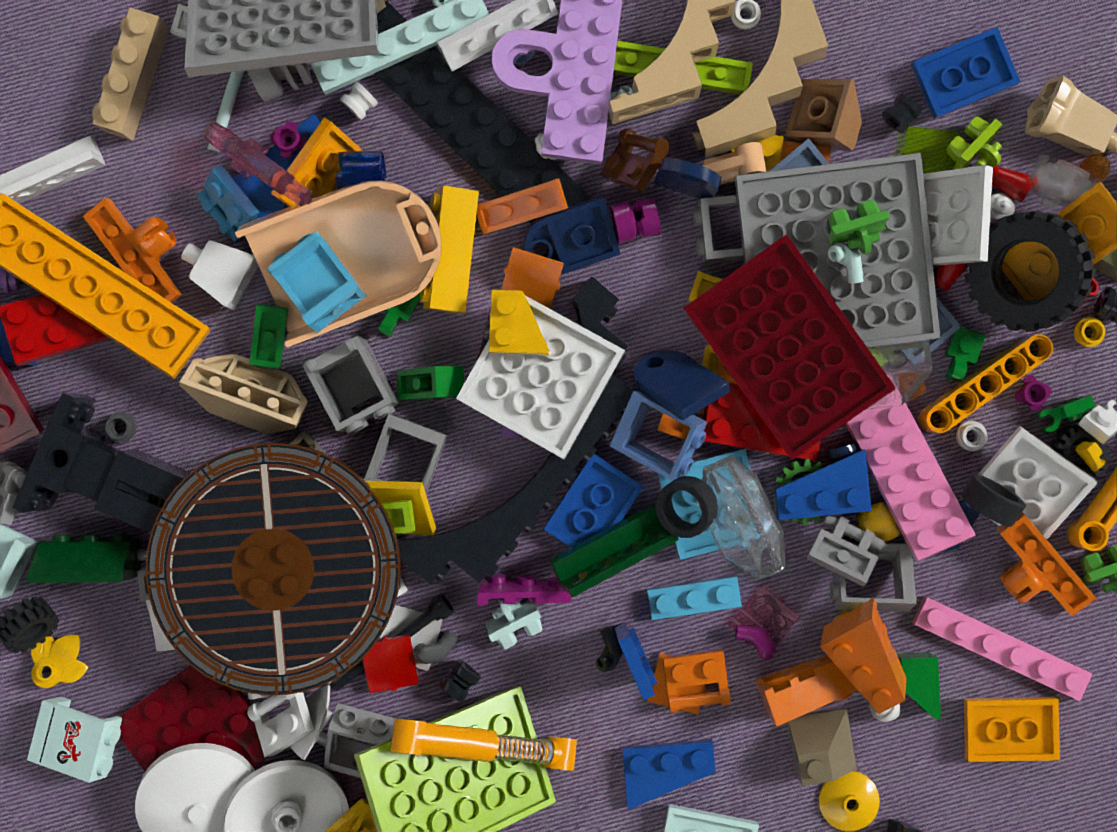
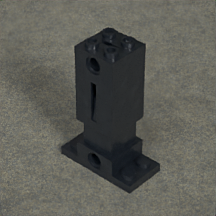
[12,392,191,533]

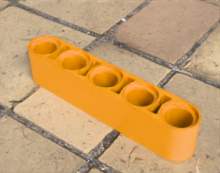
[918,334,1053,433]

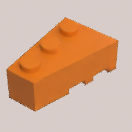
[820,598,907,714]
[755,655,858,727]

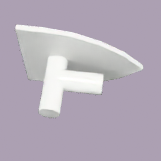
[289,685,333,760]

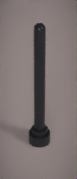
[330,593,455,691]

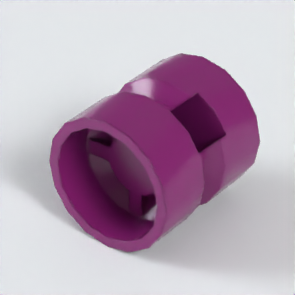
[610,196,661,244]

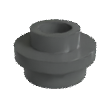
[105,412,136,443]

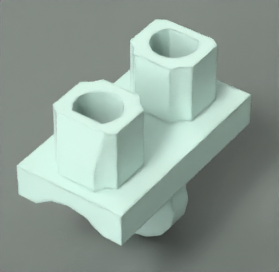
[485,599,543,650]

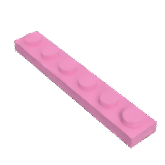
[912,596,1092,701]

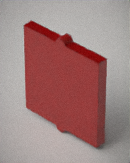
[363,634,419,693]

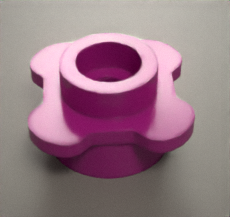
[270,121,307,158]
[1015,376,1051,411]

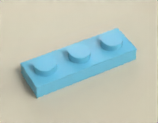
[647,575,742,620]

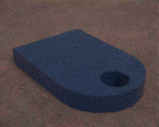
[654,158,722,199]
[523,196,621,275]
[634,350,729,421]

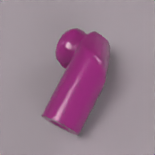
[735,625,776,660]

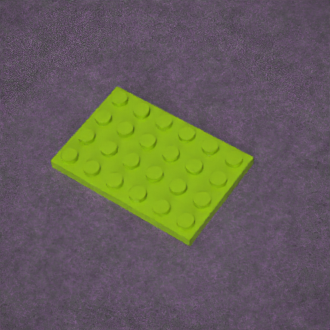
[354,686,556,832]

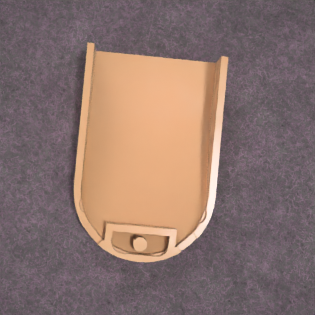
[235,181,441,347]

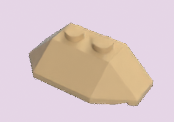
[179,354,308,434]

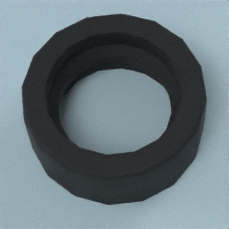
[960,474,1026,527]
[655,476,718,538]

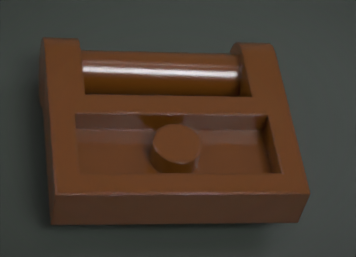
[600,128,669,192]

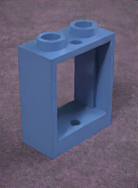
[610,390,707,481]

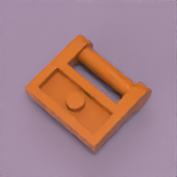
[662,649,731,713]

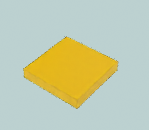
[366,481,436,535]

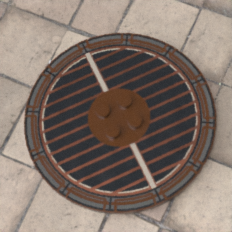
[146,443,401,695]

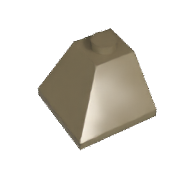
[787,708,857,786]

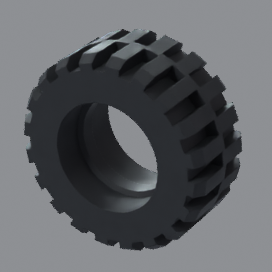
[965,211,1096,332]

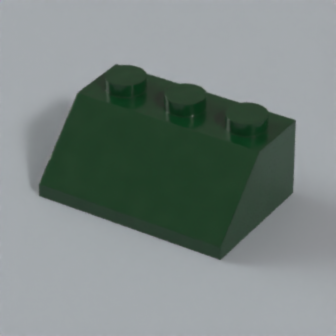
[26,534,141,583]

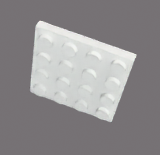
[456,296,625,460]

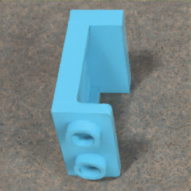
[267,231,367,333]

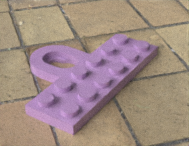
[492,0,622,165]

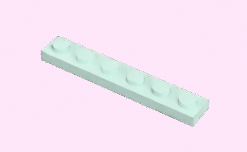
[311,0,489,95]

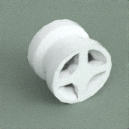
[340,81,378,121]

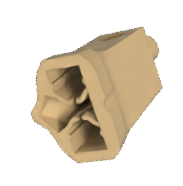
[1025,75,1117,157]

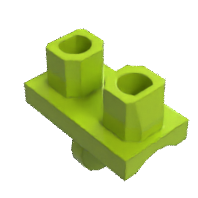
[945,116,1003,170]

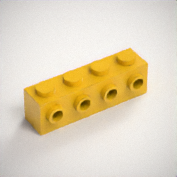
[420,185,479,314]

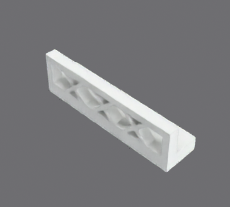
[437,0,558,71]
[0,136,106,204]

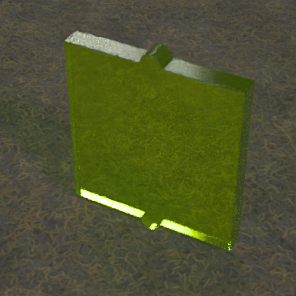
[901,126,960,174]

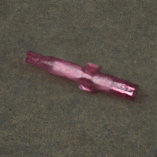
[204,122,313,207]

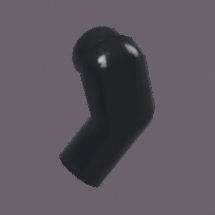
[596,625,623,672]

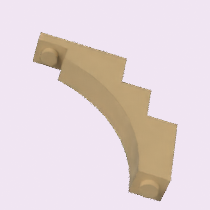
[608,0,736,125]
[692,0,828,159]

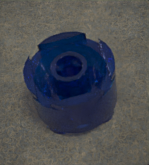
[336,151,387,190]

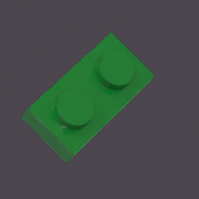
[249,303,288,369]

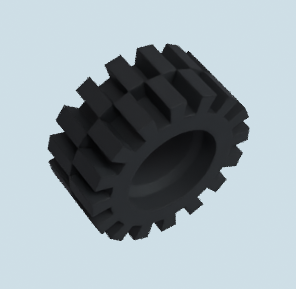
[1050,425,1112,477]
[0,596,59,653]

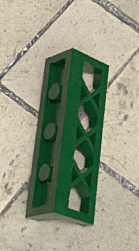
[549,504,679,598]

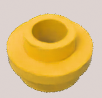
[1074,317,1106,347]

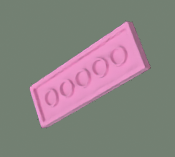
[845,372,976,562]

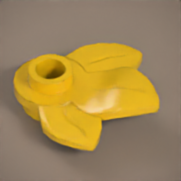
[31,635,89,688]

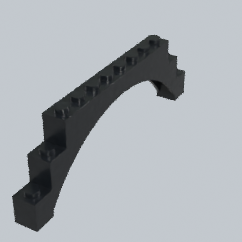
[397,276,634,584]

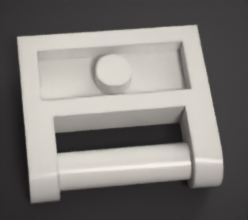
[247,692,315,757]

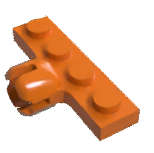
[83,198,182,303]
[997,512,1097,616]

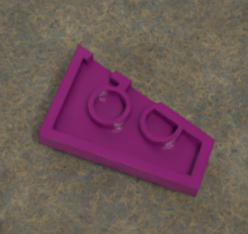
[477,573,571,605]

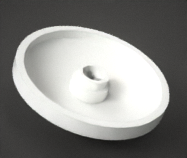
[135,743,255,832]
[224,760,349,832]

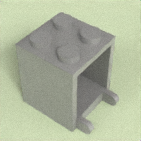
[302,336,400,434]

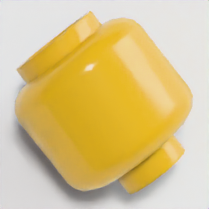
[855,502,900,543]

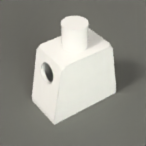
[181,240,259,310]

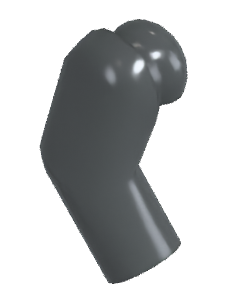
[413,630,458,664]

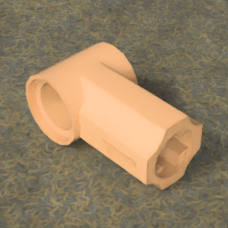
[703,142,766,185]

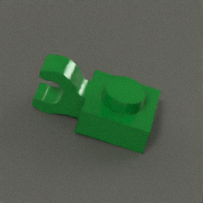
[378,294,420,337]
[944,327,985,382]
[1035,395,1096,432]

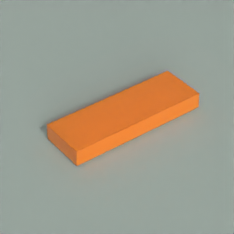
[476,178,568,235]

